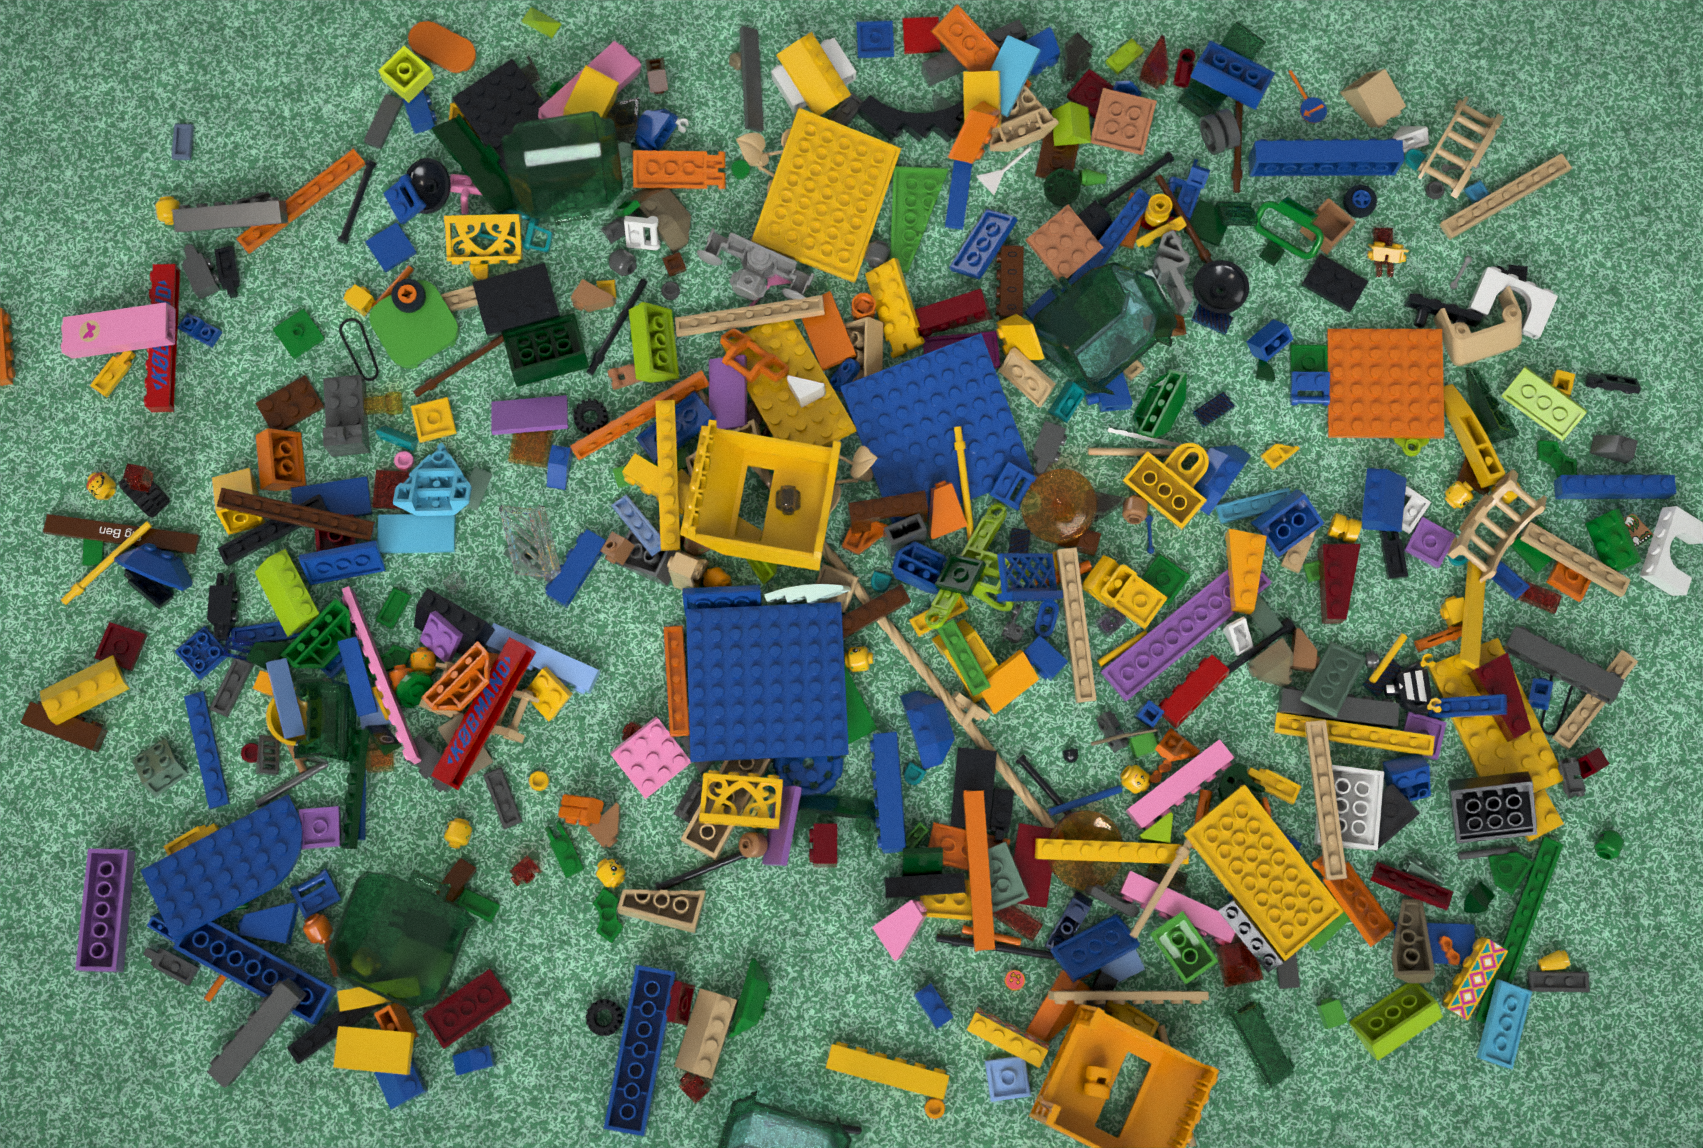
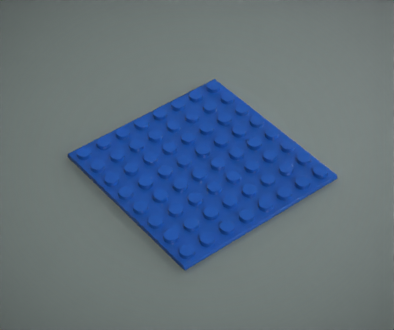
[840,333,1034,524]
[686,602,849,762]

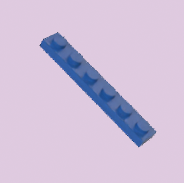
[184,691,230,809]

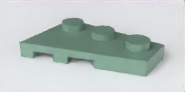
[988,842,1030,913]

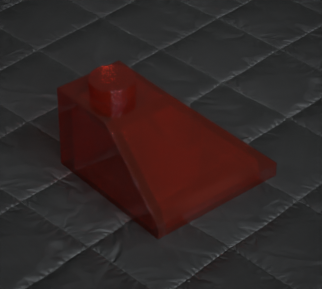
[1139,35,1169,90]
[1215,942,1264,988]

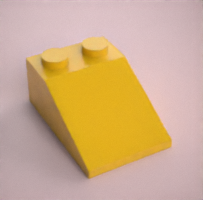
[996,314,1045,360]

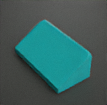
[1048,382,1086,423]
[376,426,419,451]

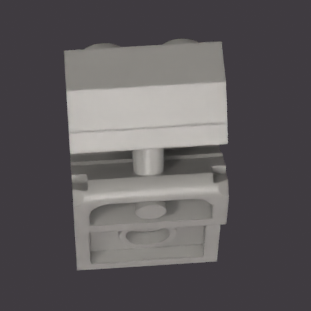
[1151,230,1193,315]

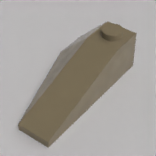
[1248,638,1294,687]
[1391,899,1435,983]

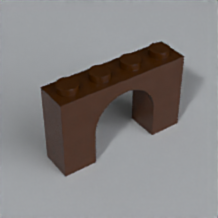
[848,491,928,534]

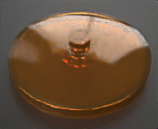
[1022,469,1097,543]
[1048,810,1123,890]

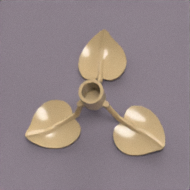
[736,128,791,194]
[827,440,878,516]

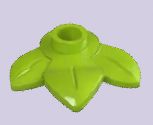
[1393,438,1430,457]

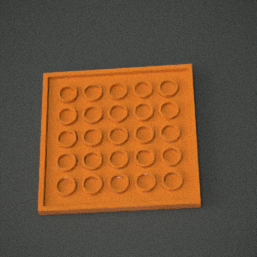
[1327,329,1445,439]

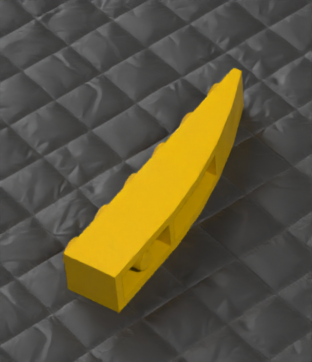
[1443,384,1506,488]

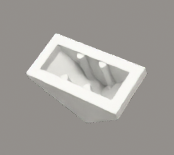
[787,375,826,408]
[1222,617,1254,656]

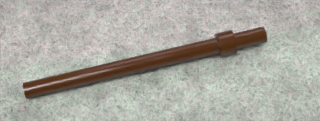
[1231,100,1243,193]
[1155,174,1212,264]
[413,334,504,397]

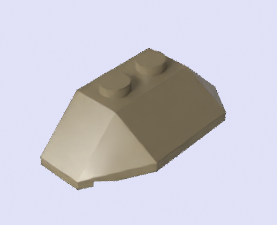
[629,188,691,254]

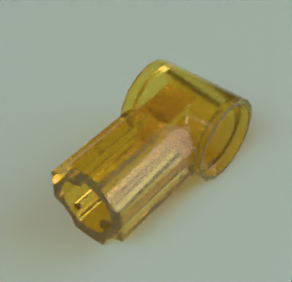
[364,392,403,415]

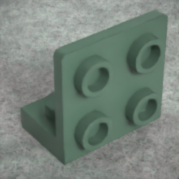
[132,739,189,797]

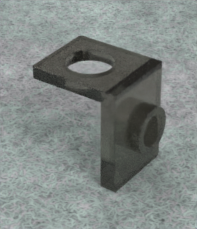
[520,56,540,84]

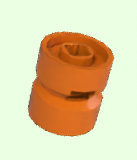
[851,293,876,321]

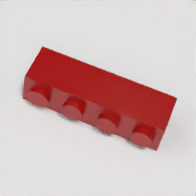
[1159,654,1229,729]

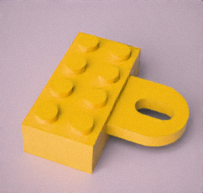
[1123,443,1209,531]

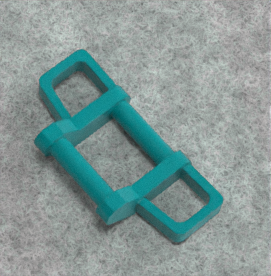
[477,209,553,253]

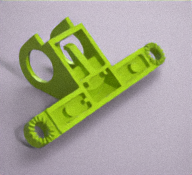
[925,502,1030,629]

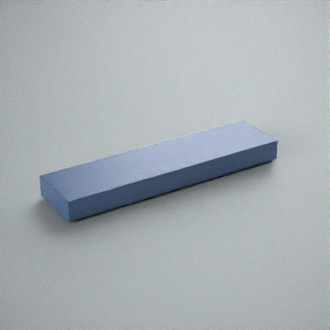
[611,494,661,556]
[266,658,305,739]

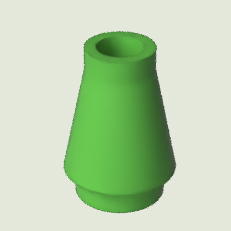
[1078,168,1107,187]

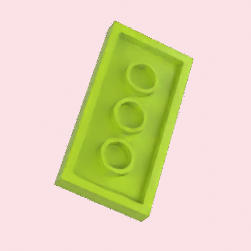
[1501,366,1588,441]

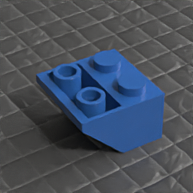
[1383,754,1431,802]

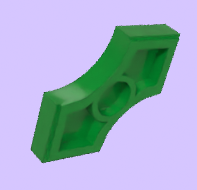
[1537,440,1577,478]
[365,644,412,680]
[592,887,624,943]

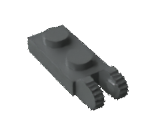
[1084,884,1139,917]

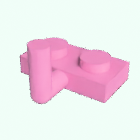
[450,174,482,215]

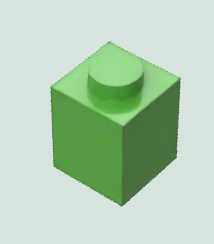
[1128,732,1160,759]
[1316,997,1348,1029]

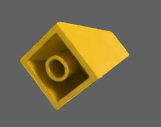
[563,65,619,134]
[212,468,265,535]

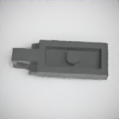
[143,948,200,986]

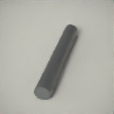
[1457,845,1518,860]

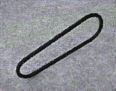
[339,318,379,381]
[1540,675,1573,735]

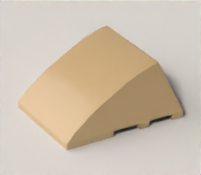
[990,85,1059,152]

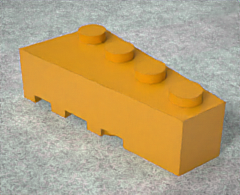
[1225,529,1267,615]

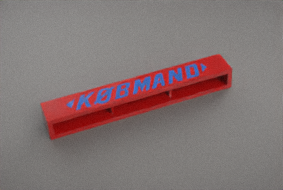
[144,264,180,413]
[431,637,536,790]

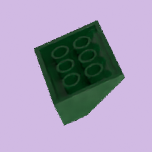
[502,313,590,387]

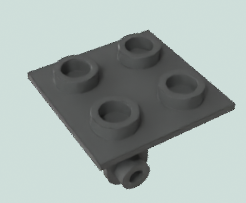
[1001,601,1025,643]

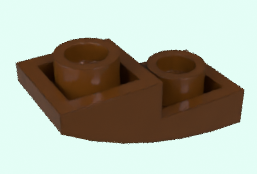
[436,858,477,904]

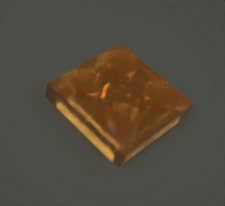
[508,430,553,468]

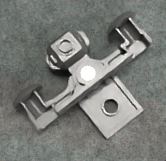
[697,227,814,301]

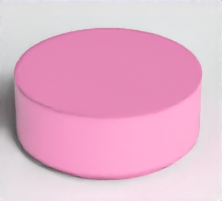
[394,451,414,471]

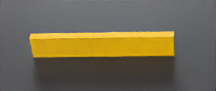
[1460,561,1486,669]

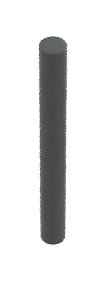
[255,760,329,807]

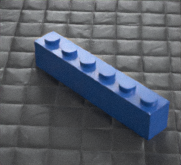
[1554,475,1676,499]
[870,732,907,854]

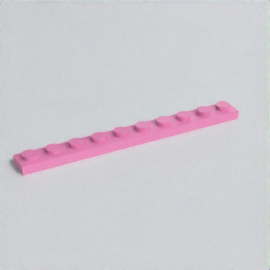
[342,586,422,764]

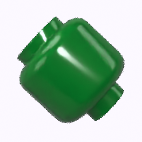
[1594,830,1624,860]

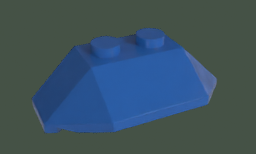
[1193,445,1251,516]
[891,541,947,595]
[114,543,193,591]
[900,690,955,770]

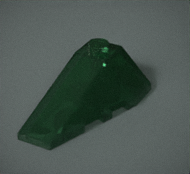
[1466,367,1519,444]

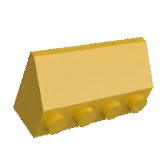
[776,32,851,116]
[40,655,130,725]

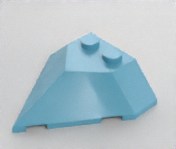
[393,442,472,516]

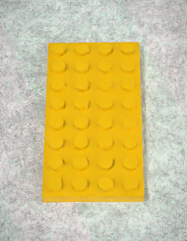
[722,320,857,447]
[1427,638,1564,793]
[1183,784,1344,961]

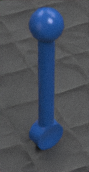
[1145,515,1155,554]

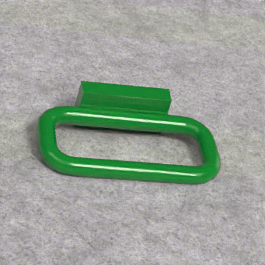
[1253,197,1324,259]

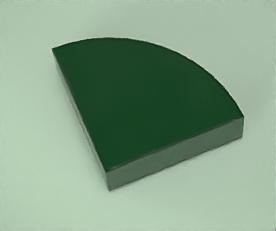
[1255,359,1275,382]

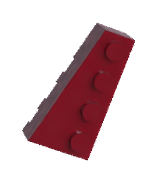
[915,288,993,337]
[1317,544,1361,624]
[1468,652,1532,742]

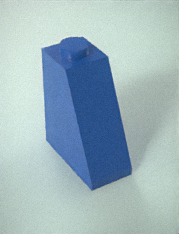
[238,903,299,944]

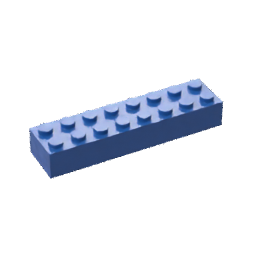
[1248,138,1404,176]
[173,921,338,1025]
[603,965,677,1136]

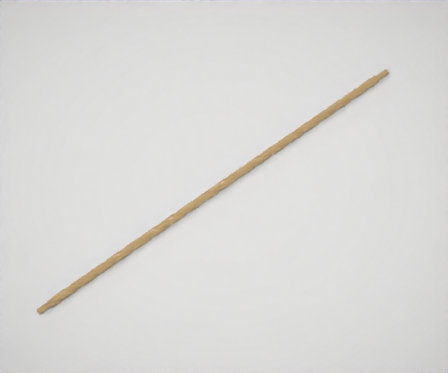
[697,390,1065,839]

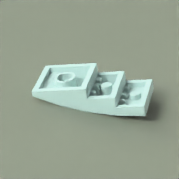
[764,584,851,603]

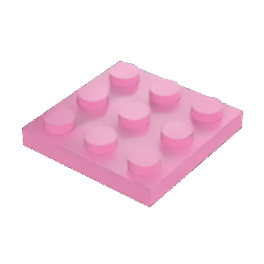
[610,717,692,799]

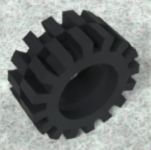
[573,398,608,435]
[585,999,623,1036]

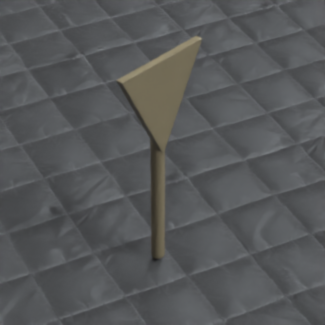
[1091,727,1158,746]

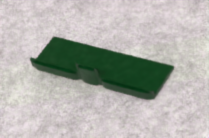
[431,114,525,214]

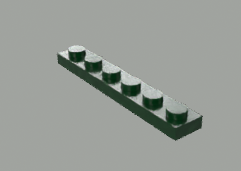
[340,730,369,849]

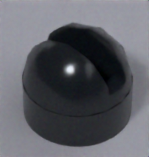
[1062,749,1079,763]

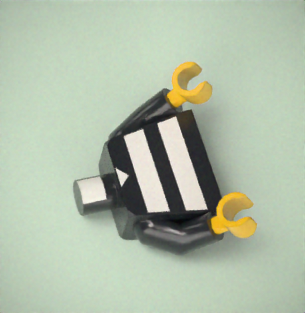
[1384,653,1442,714]

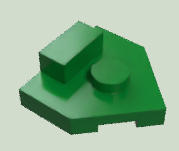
[1488,852,1534,896]

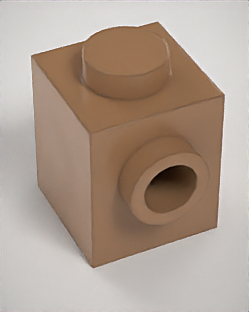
[600,532,635,565]

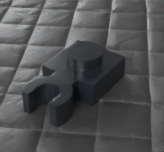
[1496,265,1528,282]

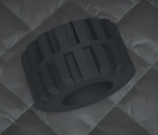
[118,467,170,518]

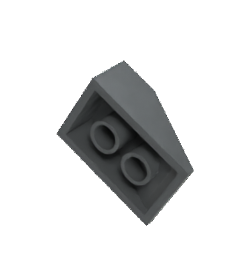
[615,530,684,586]

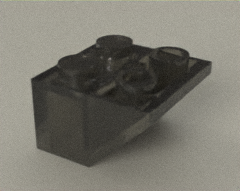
[1061,32,1093,86]

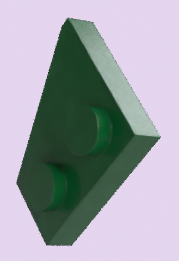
[246,642,291,670]

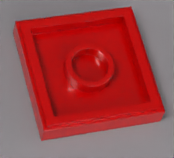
[902,17,941,54]

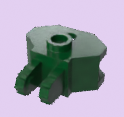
[1217,763,1265,803]

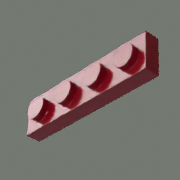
[1370,862,1454,911]

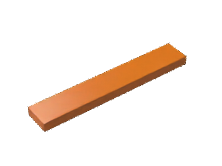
[664,625,690,737]

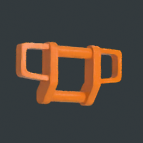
[720,328,789,383]

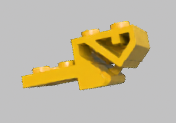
[1082,555,1168,630]

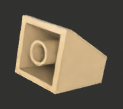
[1340,69,1406,128]

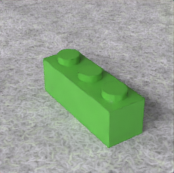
[897,822,929,857]

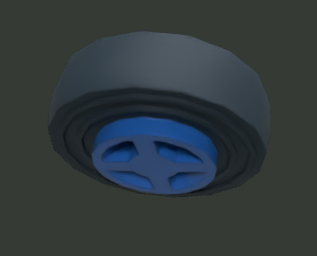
[1343,185,1377,218]

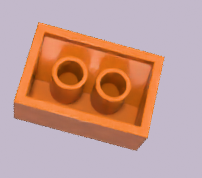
[948,101,1001,163]
[256,428,306,491]

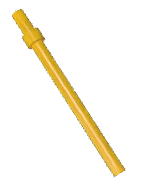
[954,426,974,541]
[61,521,152,605]

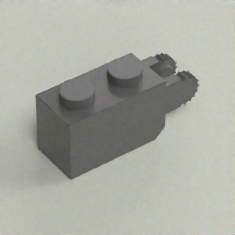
[182,244,220,299]
[1032,421,1067,478]

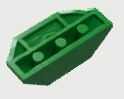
[1132,369,1187,438]
[281,598,352,668]
[729,958,772,1038]

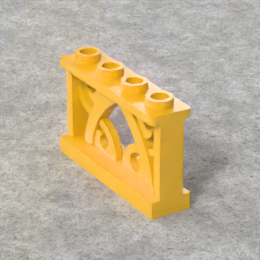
[444,214,523,265]
[699,770,783,829]

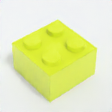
[378,46,434,103]

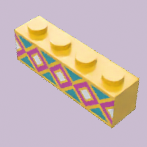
[1442,937,1508,1020]
[967,1007,1050,1068]

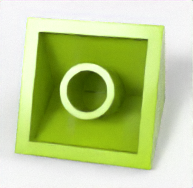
[1052,101,1091,146]

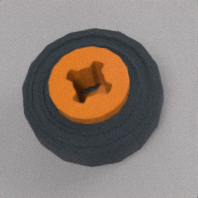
[391,279,426,313]

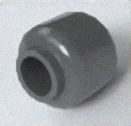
[864,240,891,269]
[609,249,637,276]

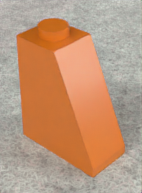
[928,480,967,540]

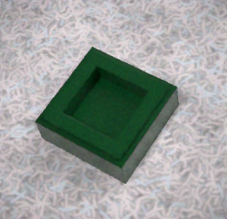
[1259,241,1285,267]

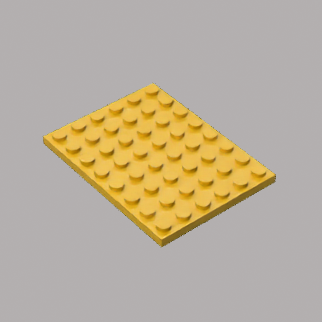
[751,108,901,283]

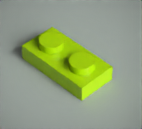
[1105,38,1144,75]

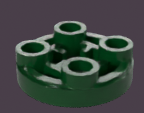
[1044,168,1081,206]

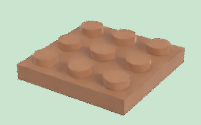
[1091,88,1157,155]
[1025,205,1103,283]

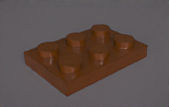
[255,375,325,430]

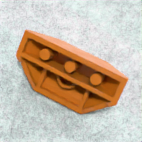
[421,641,490,711]

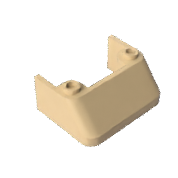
[1433,286,1522,366]

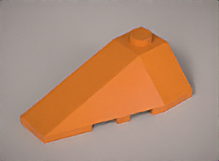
[1026,970,1090,1042]

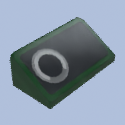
[365,725,402,756]

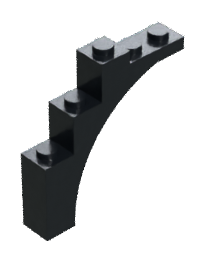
[858,95,964,143]

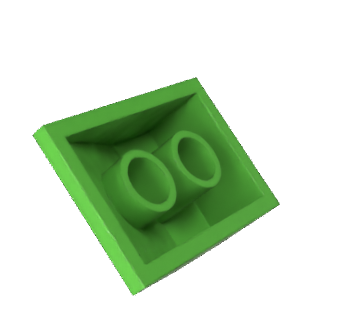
[1150,911,1219,984]

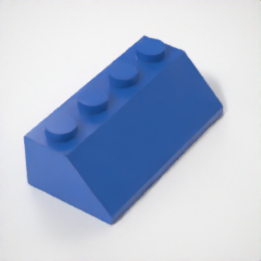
[1191,40,1275,110]

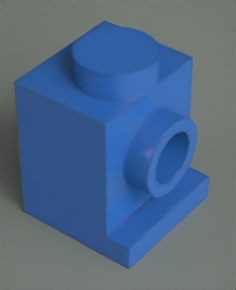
[1529,678,1553,710]
[1134,700,1165,728]

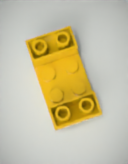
[931,619,998,703]

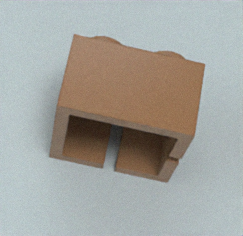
[1300,198,1356,255]

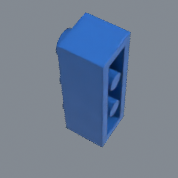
[147,912,178,943]

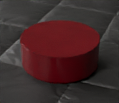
[241,743,258,763]

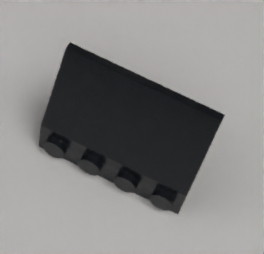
[472,262,560,337]
[1448,771,1538,844]

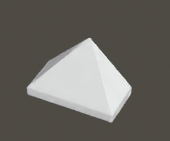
[1392,126,1429,153]

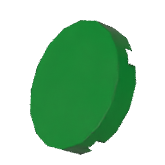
[396,671,433,708]

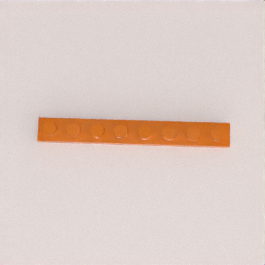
[236,149,365,254]
[570,370,709,460]

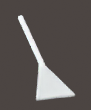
[976,147,1031,195]

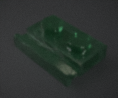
[1215,201,1258,226]

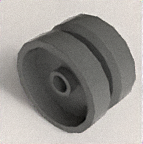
[1200,108,1240,155]

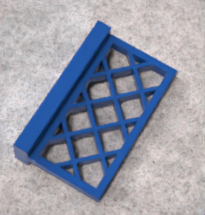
[997,553,1063,602]

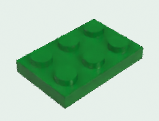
[1585,508,1642,572]

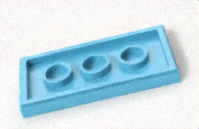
[990,35,1041,117]
[377,514,456,553]
[1476,979,1532,1070]

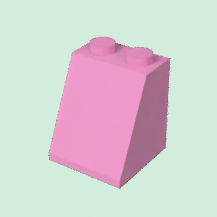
[872,899,927,961]

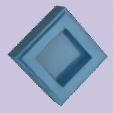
[1464,180,1490,204]

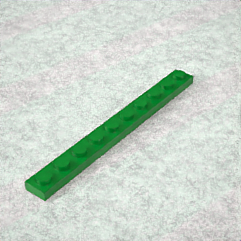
[1474,837,1563,1024]

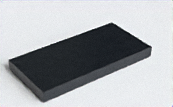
[950,747,997,830]

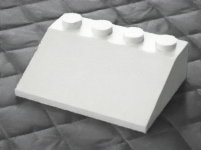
[1314,765,1384,850]

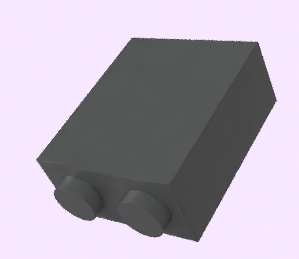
[883,513,927,557]

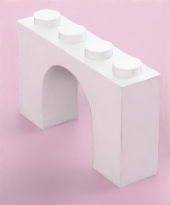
[771,38,856,113]
[1467,267,1558,340]
[1640,506,1703,596]

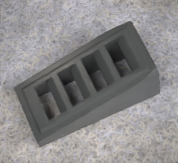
[256,735,279,776]

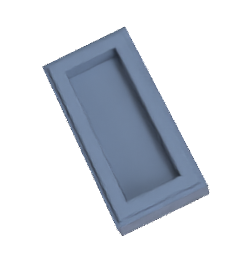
[171,124,194,160]

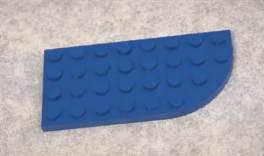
[140,794,303,941]

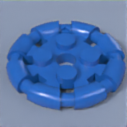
[773,755,844,799]

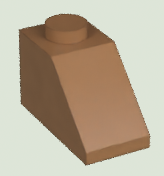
[571,279,616,312]
[1290,628,1320,673]
[587,802,621,849]

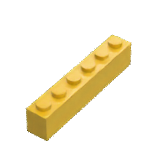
[826,1041,949,1100]

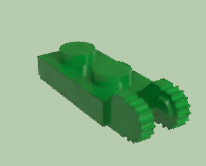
[545,821,584,879]

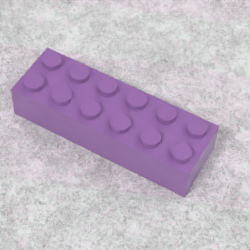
[75,849,135,972]

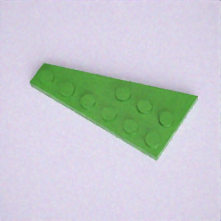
[890,166,949,273]

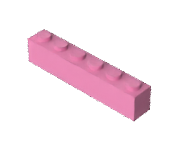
[1125,739,1234,830]
[1119,871,1235,946]

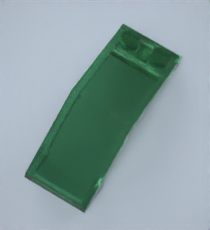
[1178,21,1266,118]

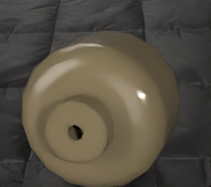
[729,52,742,70]

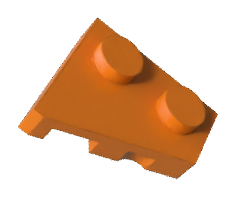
[842,521,888,555]
[1154,728,1200,762]

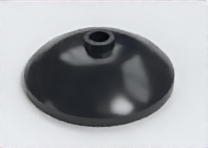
[403,158,451,214]
[1193,260,1249,314]

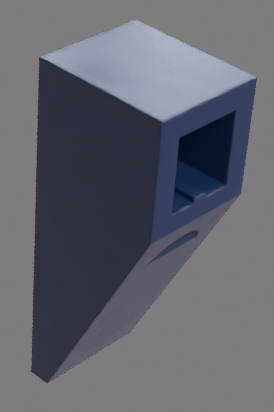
[1045,890,1093,950]

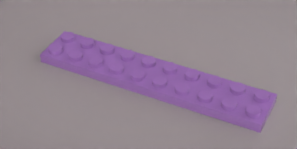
[1100,569,1272,702]

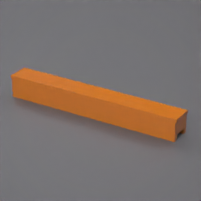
[963,790,995,952]

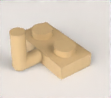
[952,691,990,726]

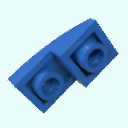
[177,313,222,348]

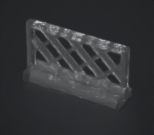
[499,505,561,581]

